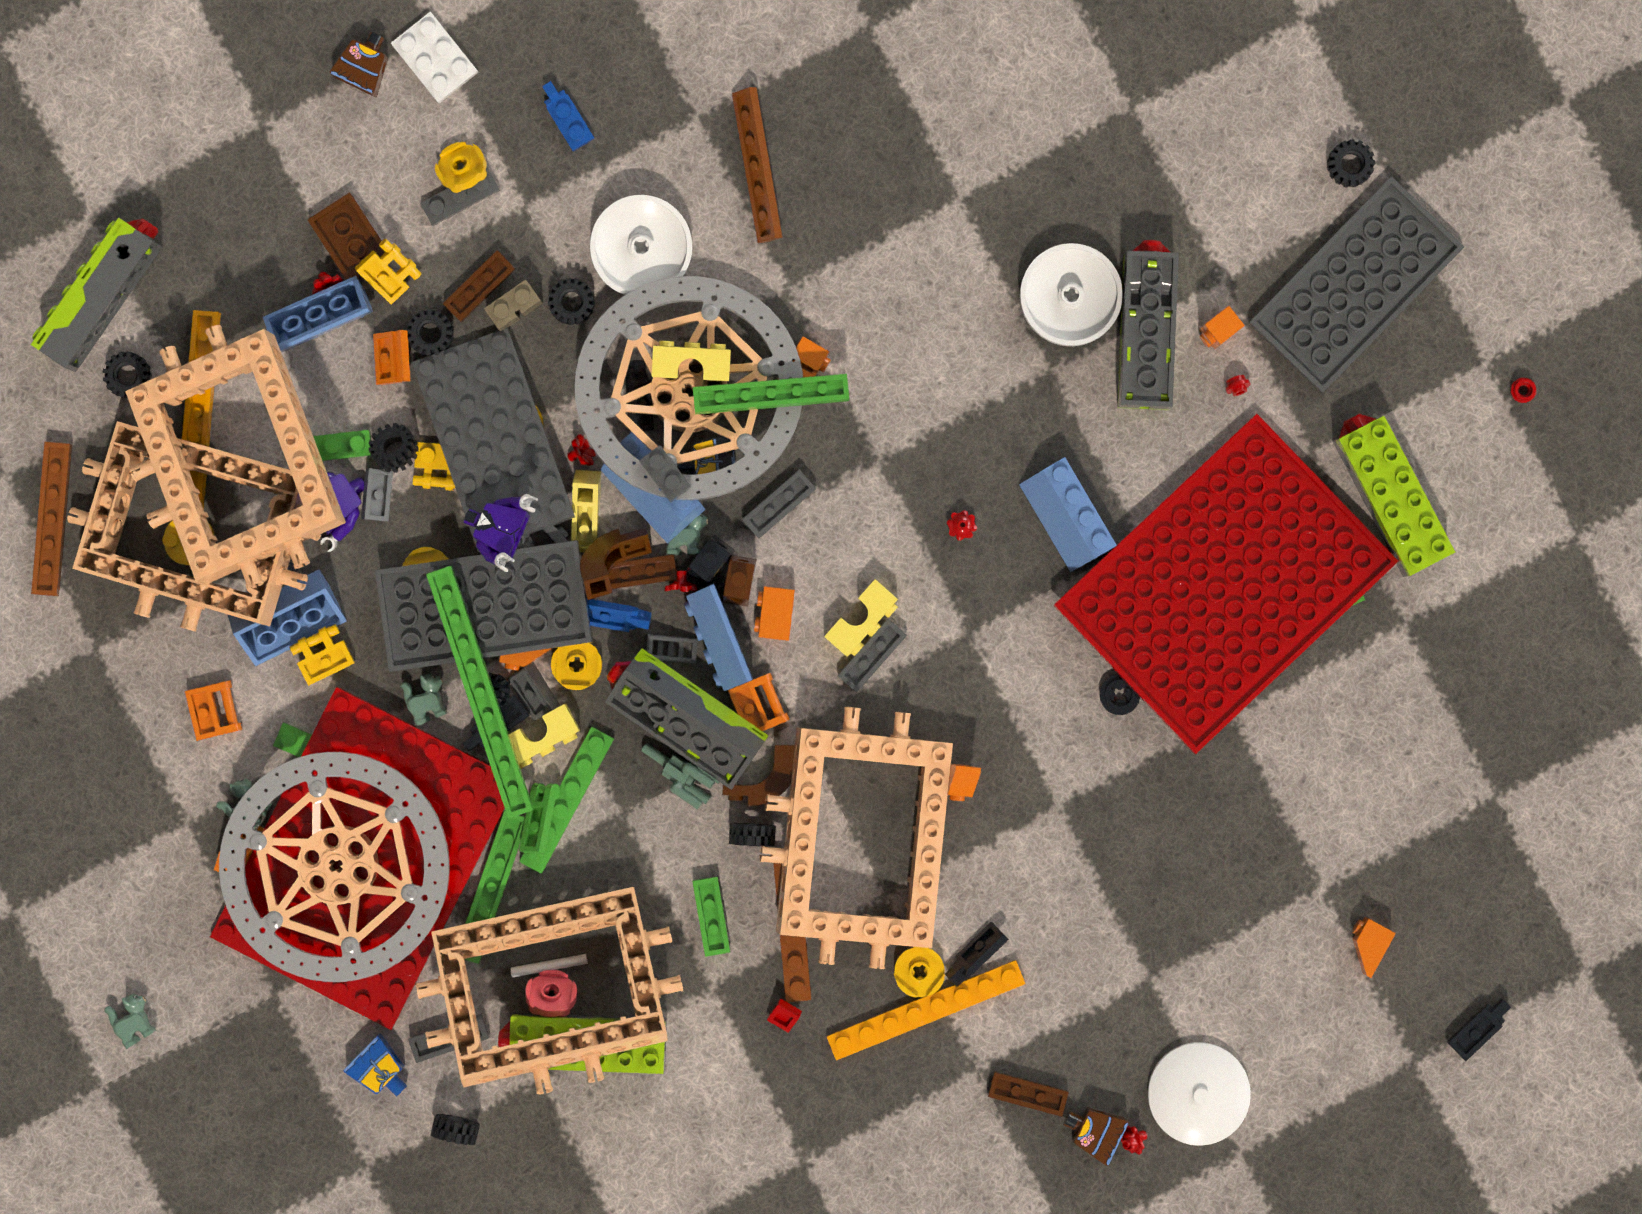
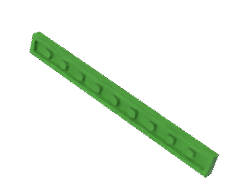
[426,566,534,818]

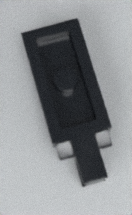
[626,360,654,431]
[463,695,530,751]
[945,922,1009,987]
[1447,998,1511,1061]

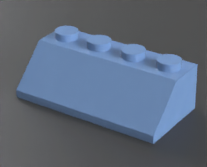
[263,276,373,353]
[600,432,705,544]
[1019,457,1117,572]
[228,570,347,666]
[684,584,753,691]

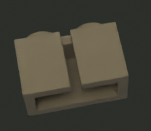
[484,279,543,332]

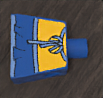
[343,1033,407,1097]

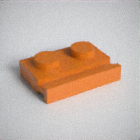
[373,330,410,385]

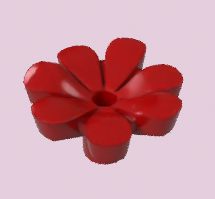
[312,272,343,294]
[567,434,596,466]
[664,571,698,592]

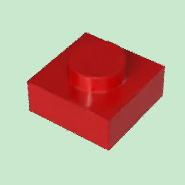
[767,998,802,1033]

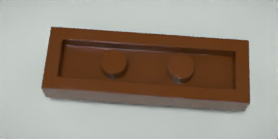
[443,250,516,323]
[609,555,676,589]
[988,1071,1069,1117]

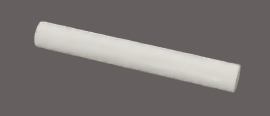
[511,954,588,978]

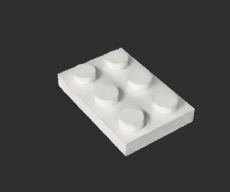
[391,12,478,103]

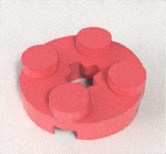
[526,970,577,1017]

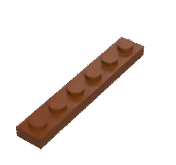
[732,87,782,243]
[31,442,72,596]
[773,863,811,1002]

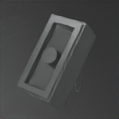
[507,662,560,721]

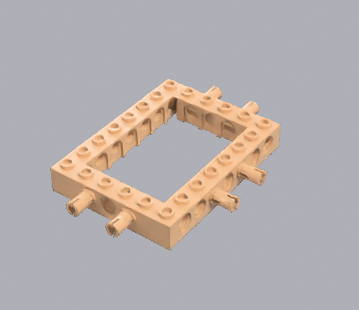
[125,325,346,589]
[67,421,321,632]
[759,707,953,969]
[416,887,683,1095]

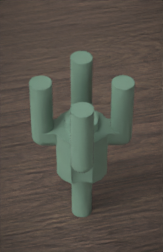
[641,743,720,810]

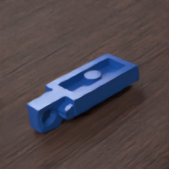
[542,81,595,152]
[586,598,652,632]

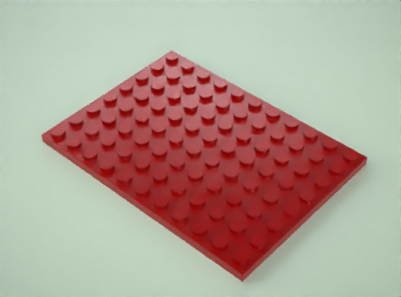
[1053,414,1399,754]
[210,687,505,1030]

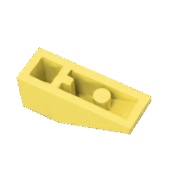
[571,470,601,552]

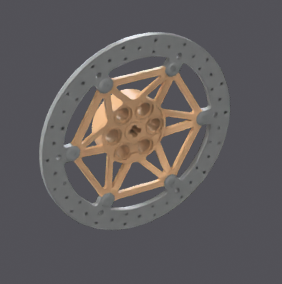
[575,276,803,500]
[219,752,450,982]

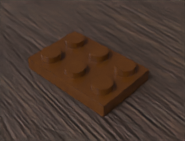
[307,192,385,280]

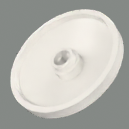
[590,195,692,295]
[1020,243,1123,346]
[1148,1042,1250,1145]

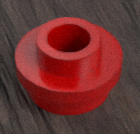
[1225,375,1251,396]
[1510,377,1536,403]

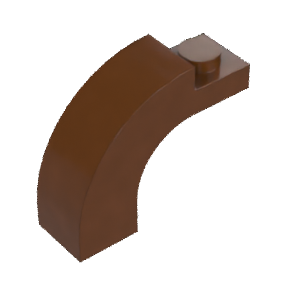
[580,528,652,600]
[722,745,795,806]

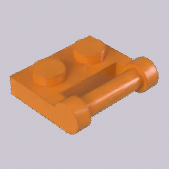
[728,673,790,731]
[185,680,243,741]

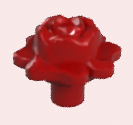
[946,510,977,541]
[1121,1126,1147,1155]

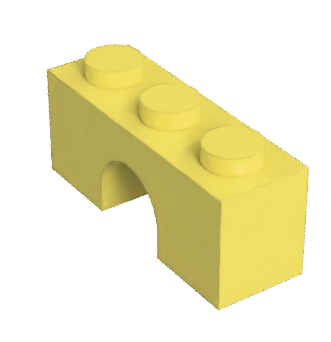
[652,341,731,381]
[824,579,898,657]
[509,704,581,769]

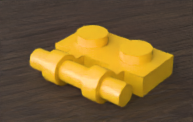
[355,238,421,304]
[413,442,455,491]
[289,624,355,686]

